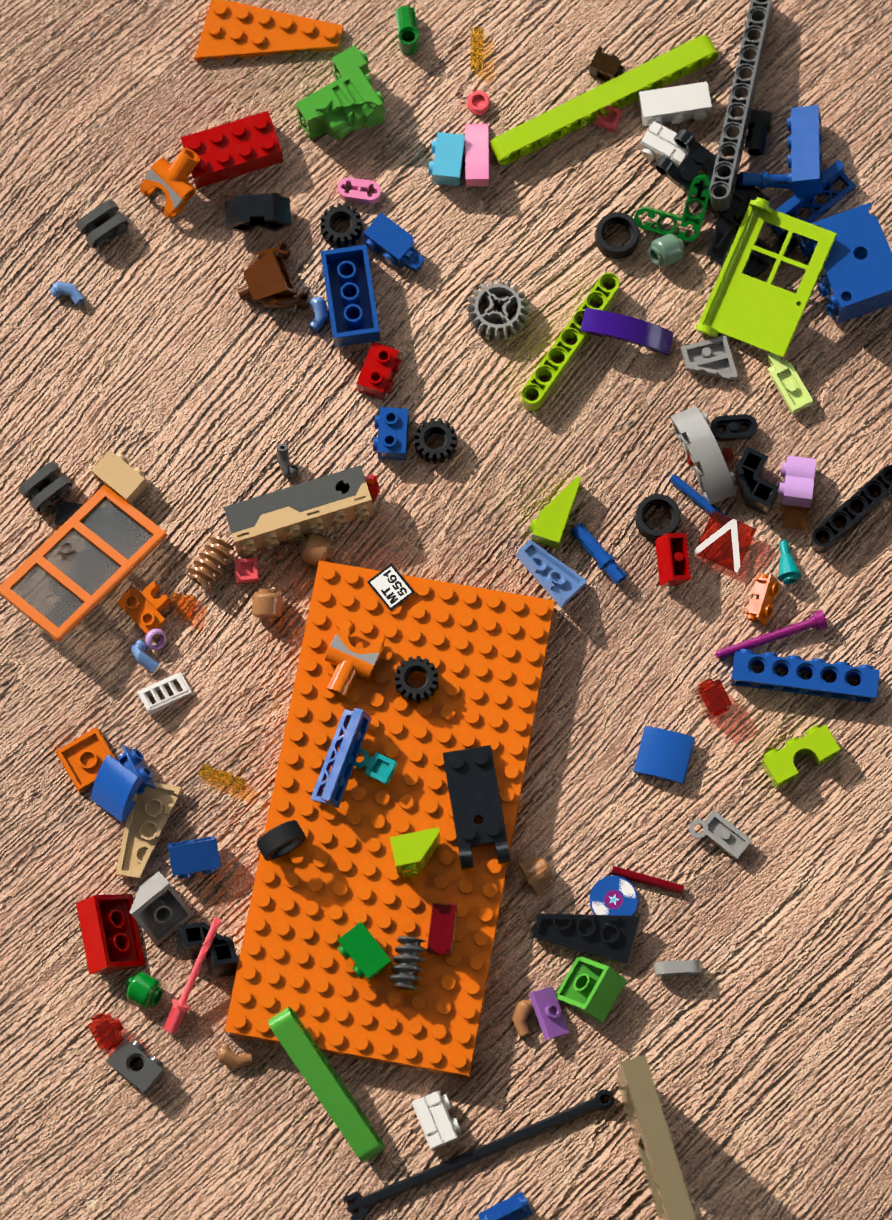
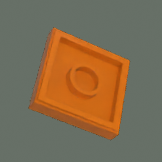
[55,727,115,793]

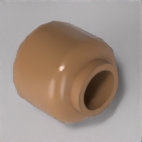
[298,533,335,567]
[252,589,283,623]

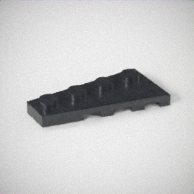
[532,913,640,964]

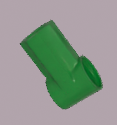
[395,5,419,55]

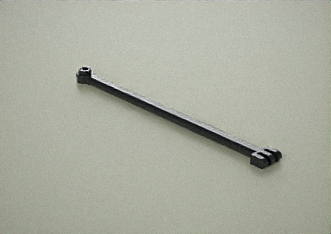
[342,1089,614,1220]

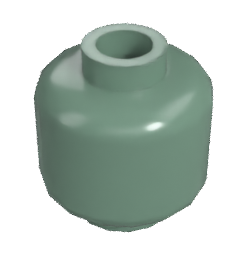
[649,234,685,268]

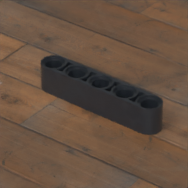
[810,465,892,553]

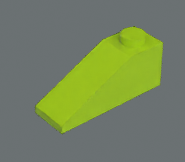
[529,477,581,549]

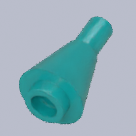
[778,540,802,585]

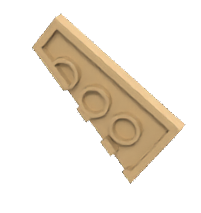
[116,783,182,880]

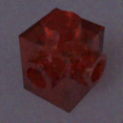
[87,1012,124,1053]

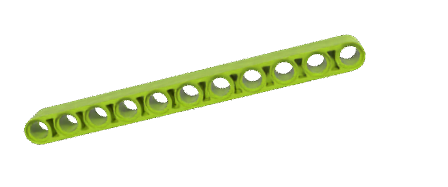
[489,34,719,166]

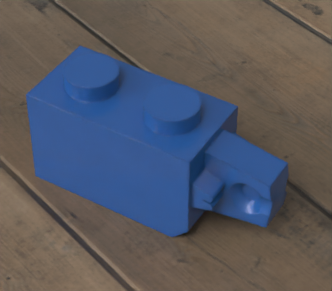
[363,213,425,272]

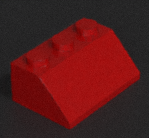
[76,894,145,975]

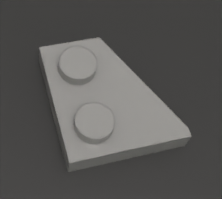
[680,335,738,380]

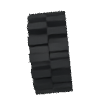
[320,203,363,248]
[414,418,457,464]
[395,656,439,703]

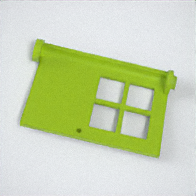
[695,197,838,358]

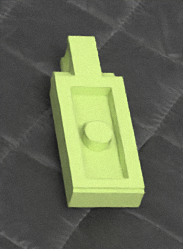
[766,353,814,415]

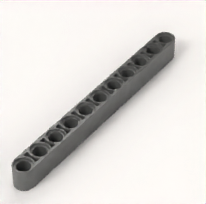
[709,0,773,211]

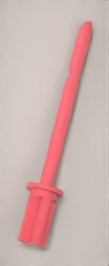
[163,917,221,1034]

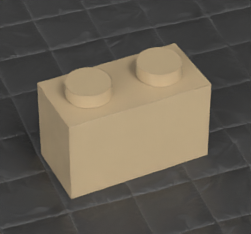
[91,450,148,504]

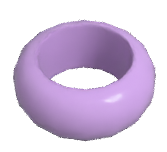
[145,629,166,650]

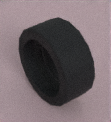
[595,212,639,259]
[635,494,681,541]
[256,820,306,861]

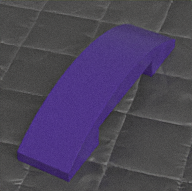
[580,308,674,356]

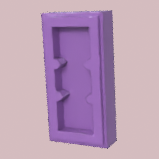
[529,986,570,1041]

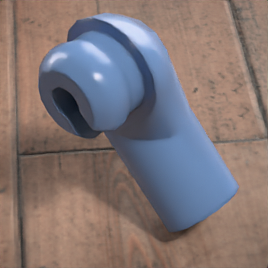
[50,281,85,306]
[308,297,329,332]
[131,640,159,673]

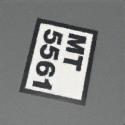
[367,563,415,611]

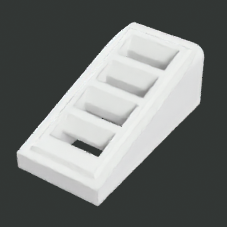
[137,672,192,716]

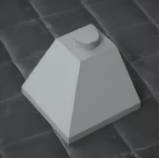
[130,871,194,946]

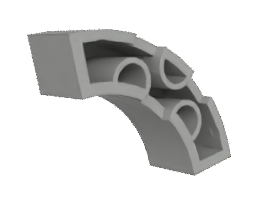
[670,406,737,505]

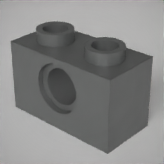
[106,1038,166,1096]

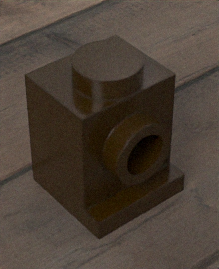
[589,46,626,82]

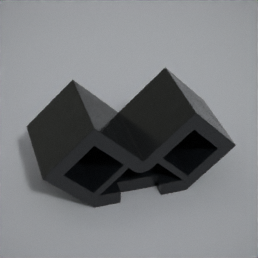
[225,193,291,233]
[735,446,779,516]
[176,922,238,979]

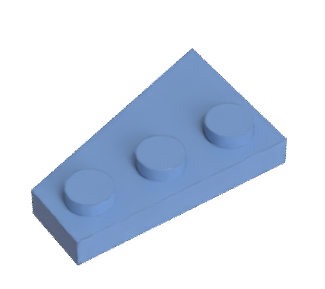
[516,539,587,608]

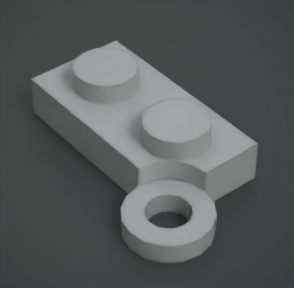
[689,810,752,860]

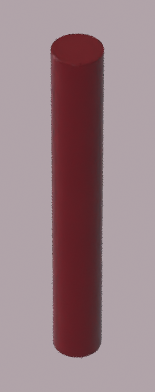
[611,866,684,895]

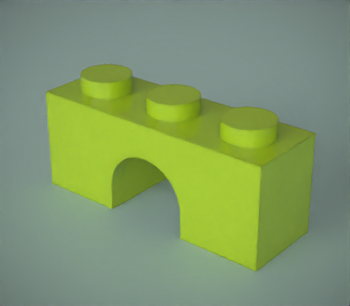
[761,725,841,789]

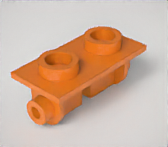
[745,573,779,626]

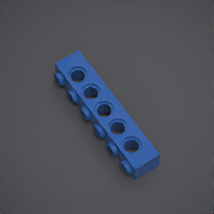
[730,649,880,703]

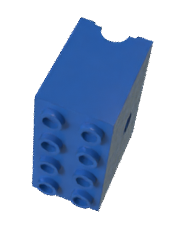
[800,203,892,324]

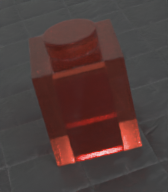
[696,679,732,719]

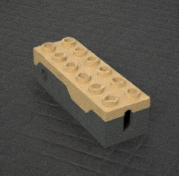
[223,465,380,556]

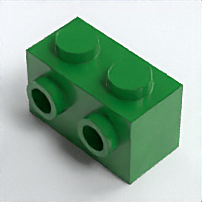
[337,922,392,982]

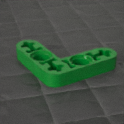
[634,174,711,241]

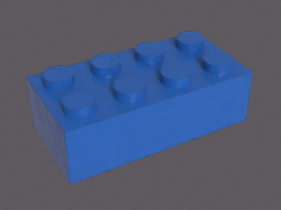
[320,245,381,348]

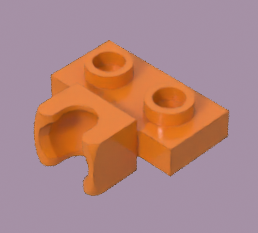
[116,582,172,634]

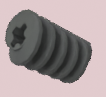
[389,936,427,991]

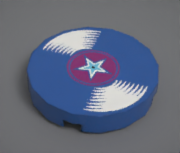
[589,876,638,916]

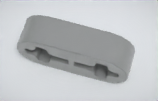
[654,960,702,977]

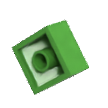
[556,955,627,1023]

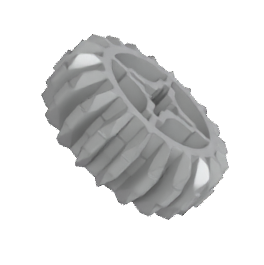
[467,278,530,342]

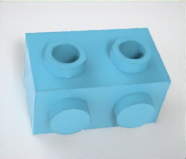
[428,132,465,186]

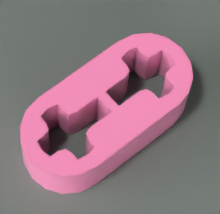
[338,178,381,204]

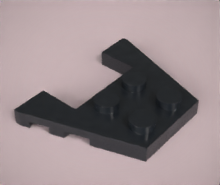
[706,190,803,277]

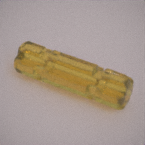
[471,27,483,71]
[199,764,246,792]

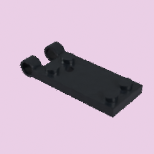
[654,129,770,224]
[443,745,511,870]

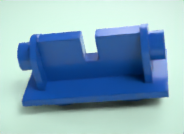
[118,745,156,795]
[477,1192,533,1220]

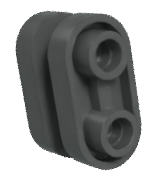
[76,200,130,249]
[18,461,73,513]

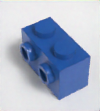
[373,407,409,461]
[167,835,221,879]

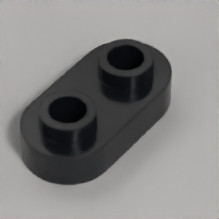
[710,414,757,441]

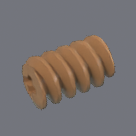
[187,535,234,590]

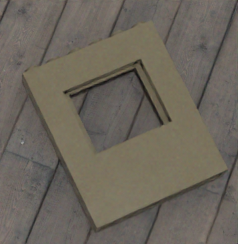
[616,1055,696,1220]

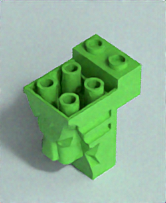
[295,45,386,140]

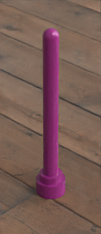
[715,610,828,659]

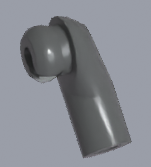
[277,444,298,479]

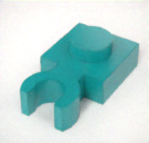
[354,749,399,786]

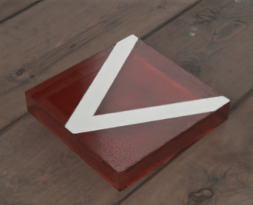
[694,510,757,573]

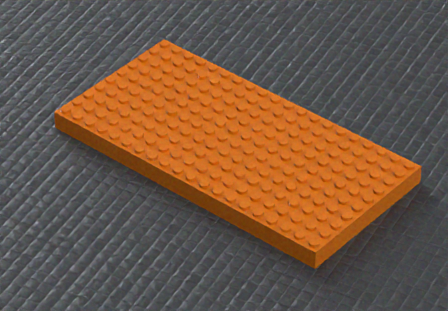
[225,561,555,1079]

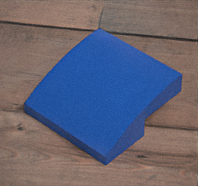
[633,726,696,784]
[91,754,143,823]

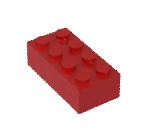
[180,111,284,189]

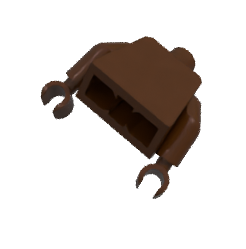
[238,242,310,310]

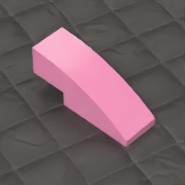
[465,124,489,187]

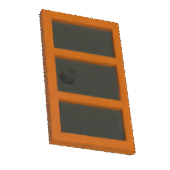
[0,484,168,643]

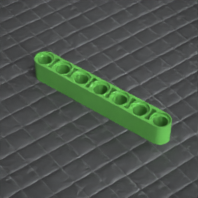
[268,1007,385,1163]

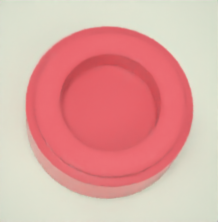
[467,91,490,115]

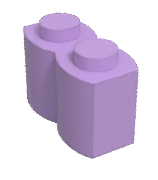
[778,456,816,508]

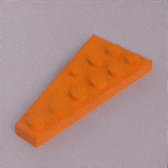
[194,0,344,62]

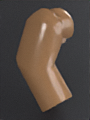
[512,1000,534,1037]
[217,1046,254,1069]

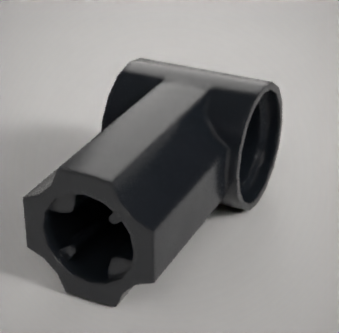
[744,109,772,156]

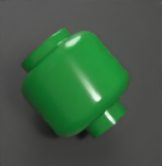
[125,972,163,1009]

